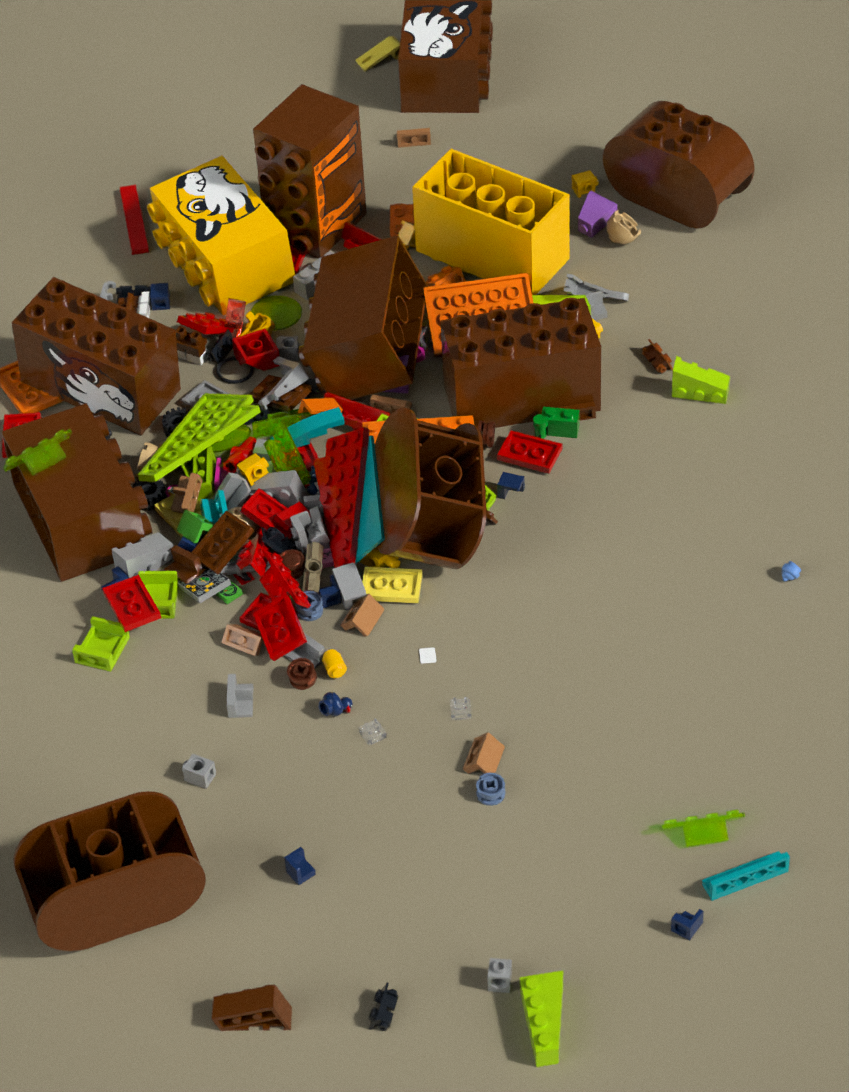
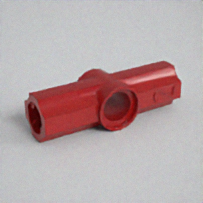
[223,437,257,474]

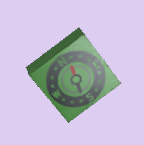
[216,580,243,604]

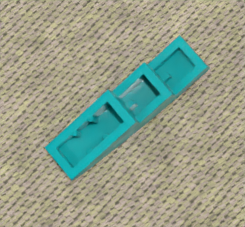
[270,407,345,453]

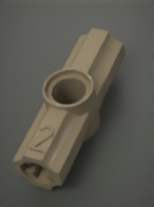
[302,542,324,593]

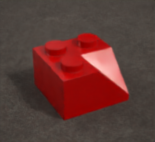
[232,328,280,371]

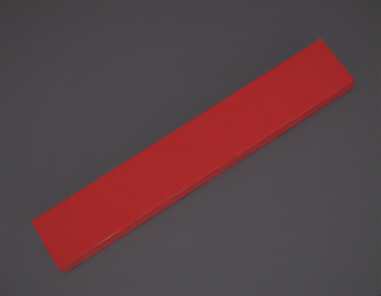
[119,184,149,255]

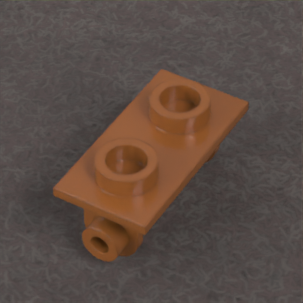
[642,339,673,373]

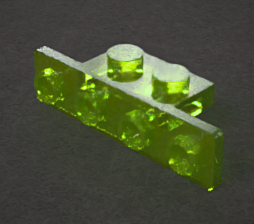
[252,409,316,438]
[264,420,311,486]
[3,429,72,475]
[660,810,745,848]

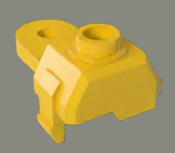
[238,311,275,337]

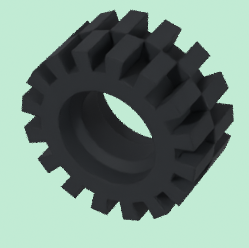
[162,407,190,437]
[132,479,166,511]

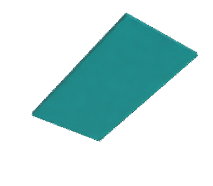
[355,435,385,564]

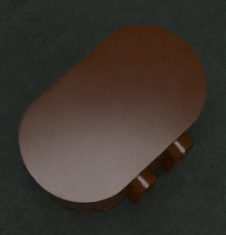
[603,101,754,229]
[375,407,486,569]
[13,791,206,951]

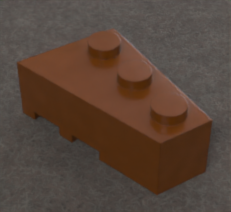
[212,984,292,1031]

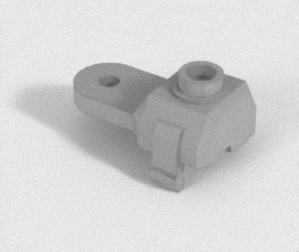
[307,506,330,549]

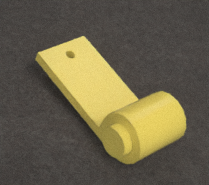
[356,36,400,72]

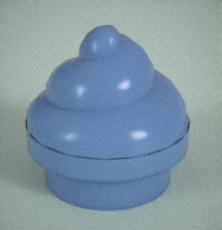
[782,561,801,581]

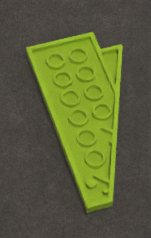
[138,393,261,482]

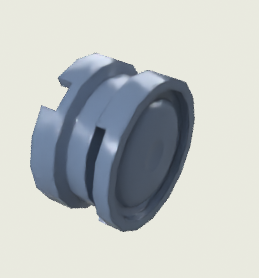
[295,591,323,621]
[476,773,505,806]

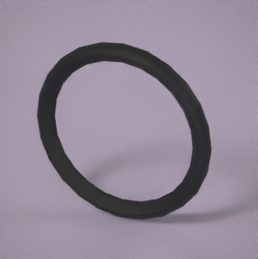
[216,356,254,384]

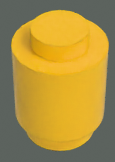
[322,649,347,678]

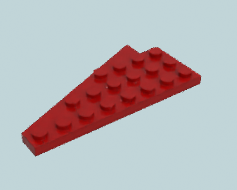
[314,427,370,568]

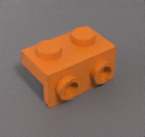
[426,266,466,287]

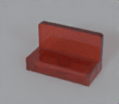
[224,298,246,337]

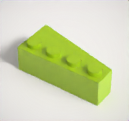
[520,970,563,1067]

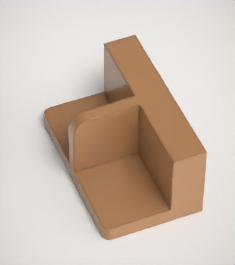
[171,473,203,513]

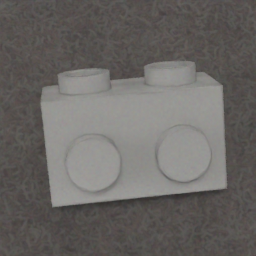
[290,511,312,557]

